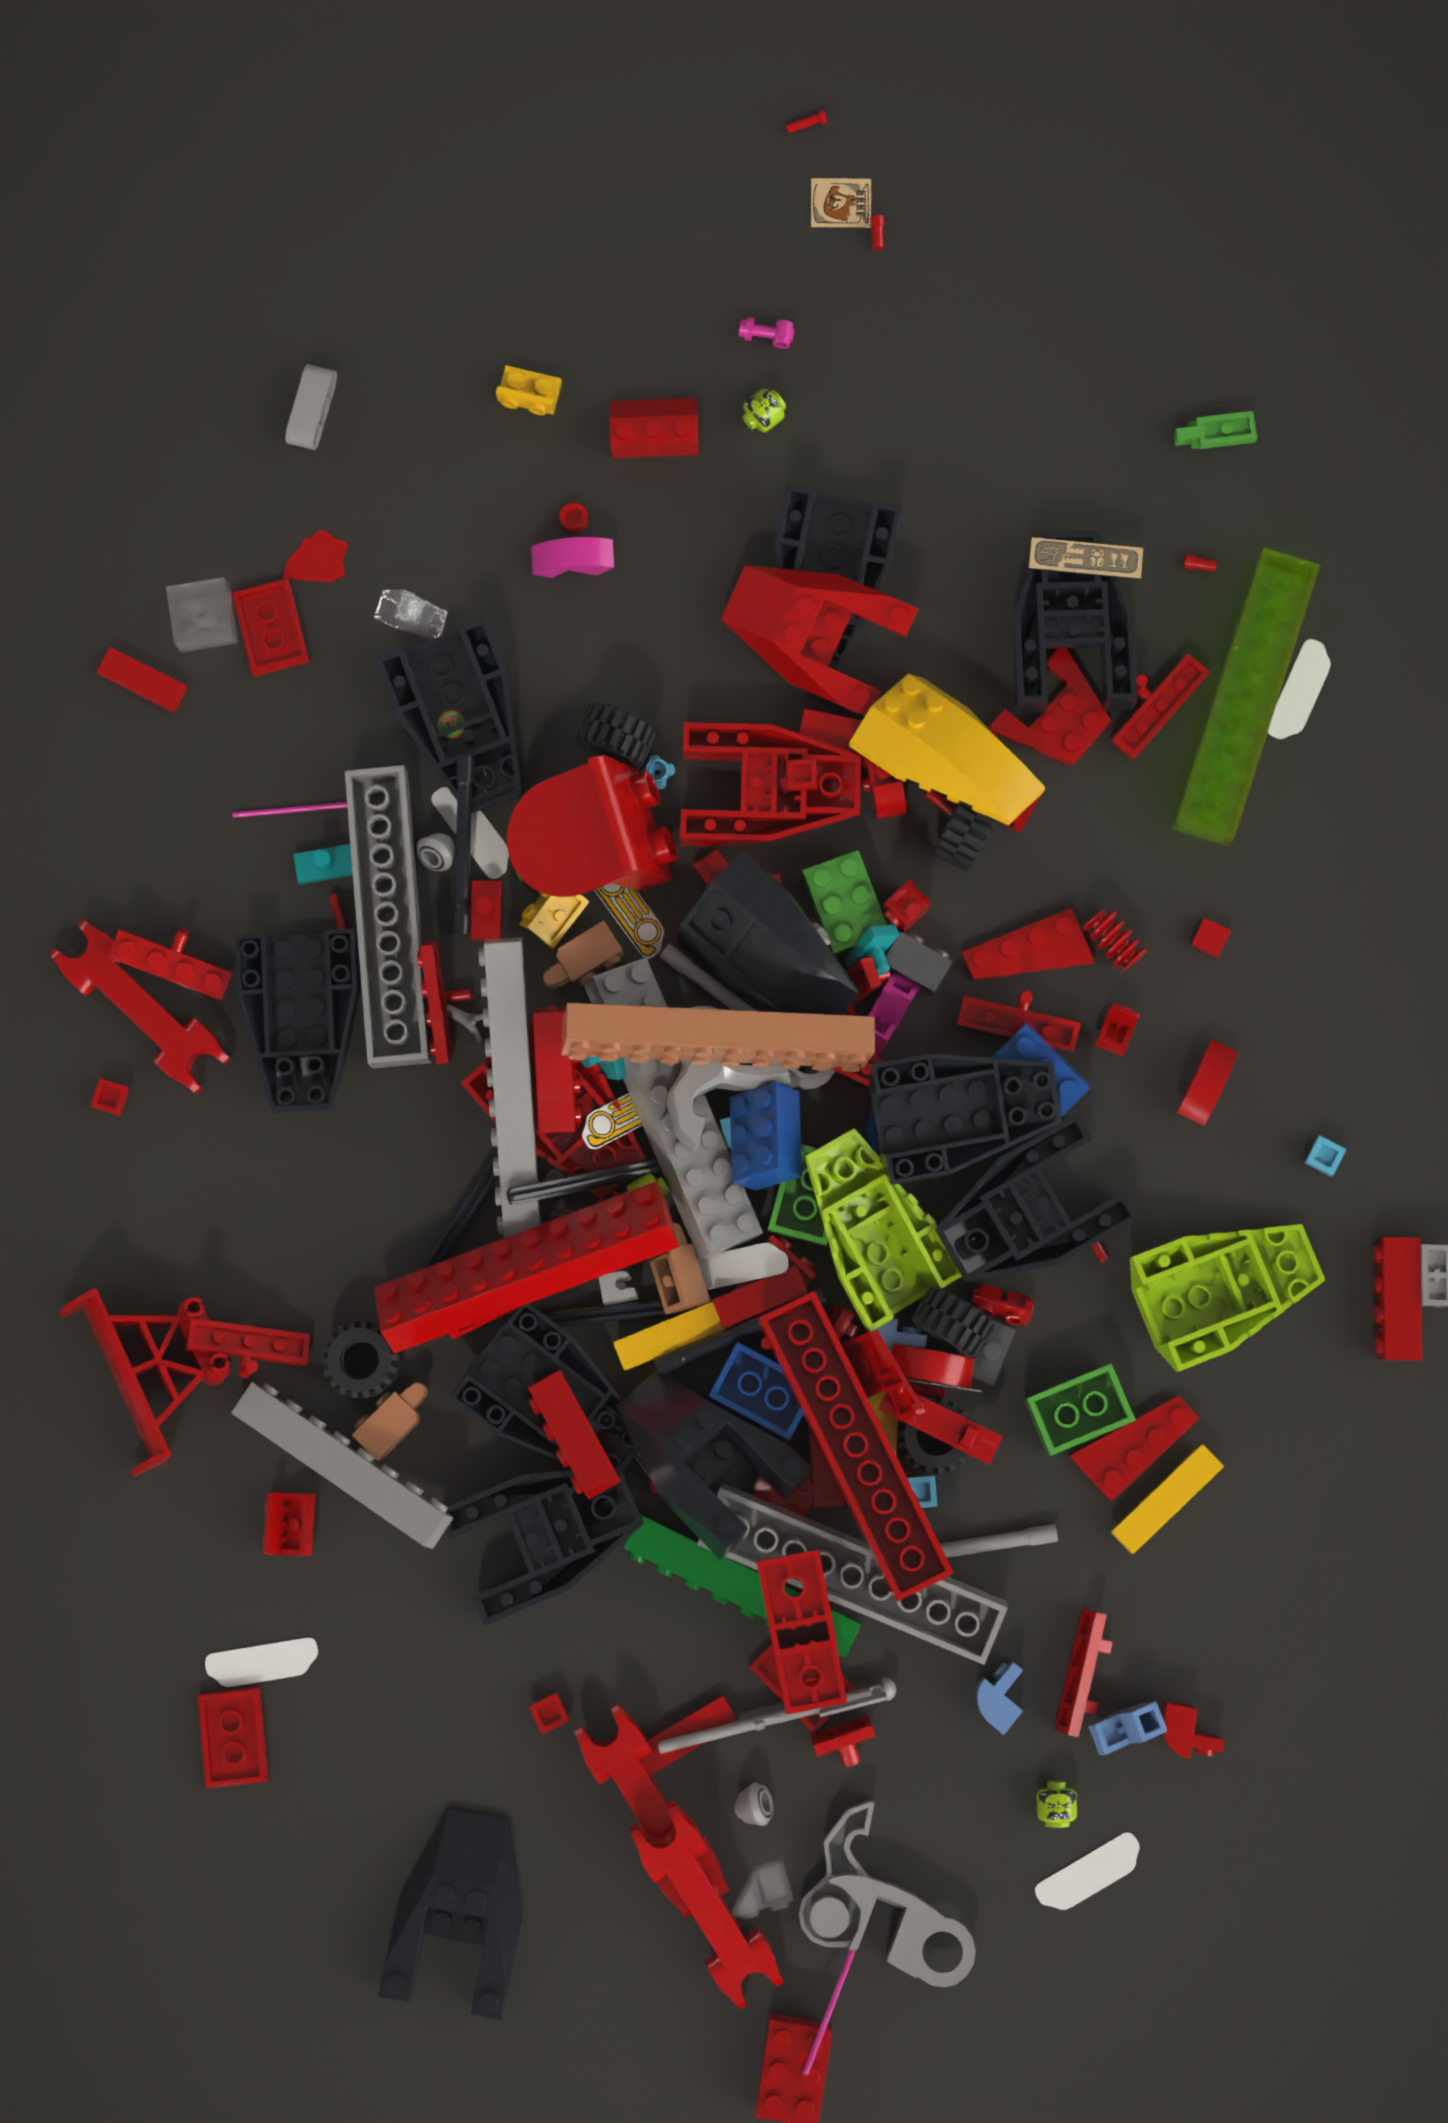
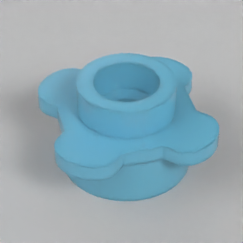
[640,755,675,790]

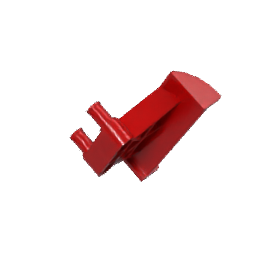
[58,1288,230,1478]

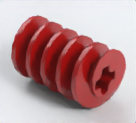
[1082,908,1147,974]

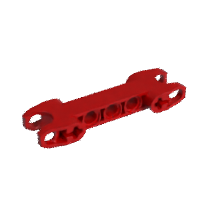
[48,919,232,1095]
[574,1702,730,1918]
[629,1800,784,2009]

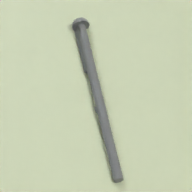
[657,1677,896,1754]

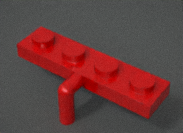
[1111,653,1210,761]
[108,927,233,1000]
[417,940,472,1064]
[957,988,1081,1052]
[185,1318,311,1378]

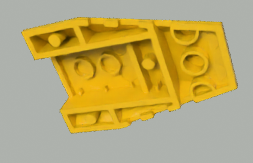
[849,674,1045,825]

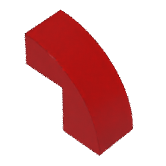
[1177,1039,1238,1126]
[892,1344,975,1389]

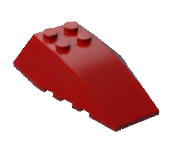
[460,1004,646,1199]

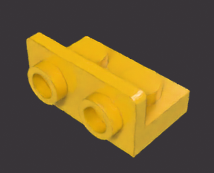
[496,365,562,415]
[519,892,589,948]

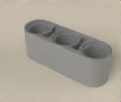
[285,364,337,450]

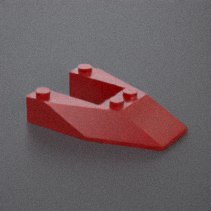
[721,565,918,717]
[680,722,861,847]

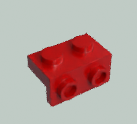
[263,1492,315,1556]

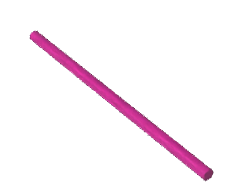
[232,802,347,818]
[802,1950,856,2076]

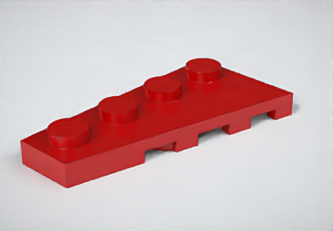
[961,908,1095,981]
[1068,1396,1199,1501]

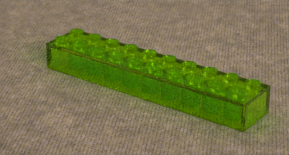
[1171,547,1320,847]

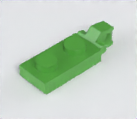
[1173,411,1258,449]

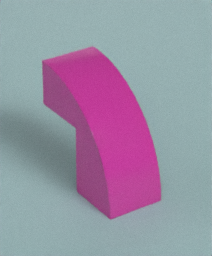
[531,537,614,578]
[868,972,920,1057]

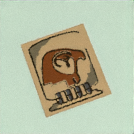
[811,178,871,228]

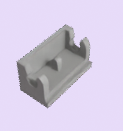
[1420,1244,1448,1308]
[598,1271,639,1305]

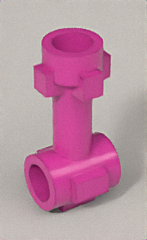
[739,317,794,349]

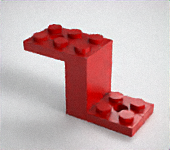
[757,1549,848,1715]

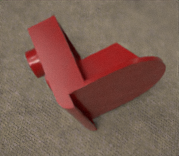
[507,755,678,897]

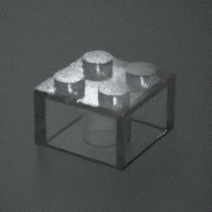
[166,577,239,653]

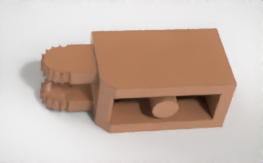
[543,920,624,990]
[650,1223,710,1314]
[352,1382,429,1461]

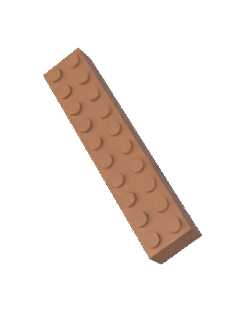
[561,1003,875,1072]

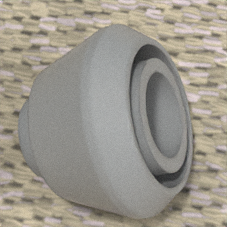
[417,833,455,871]
[734,1783,774,1826]

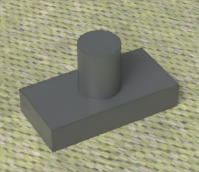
[972,1320,1016,1386]

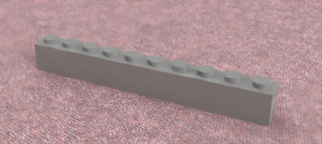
[479,937,541,1238]

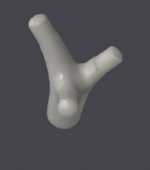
[447,1004,483,1043]

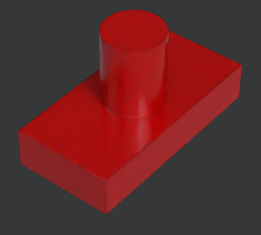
[470,880,502,941]
[846,957,890,1003]
[810,1715,876,1767]

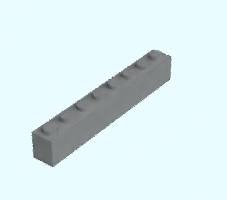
[231,1382,453,1549]

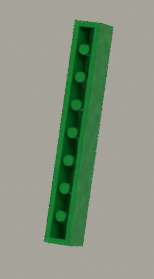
[624,1514,861,1658]

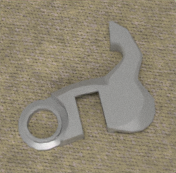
[666,1006,835,1152]
[799,1799,976,1988]

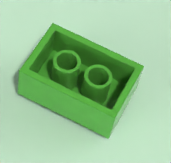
[802,850,887,958]
[768,1144,828,1248]
[1023,1363,1136,1456]

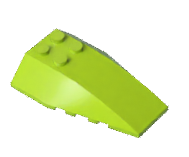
[804,1128,962,1332]
[1130,1224,1325,1372]

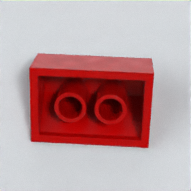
[610,398,699,458]

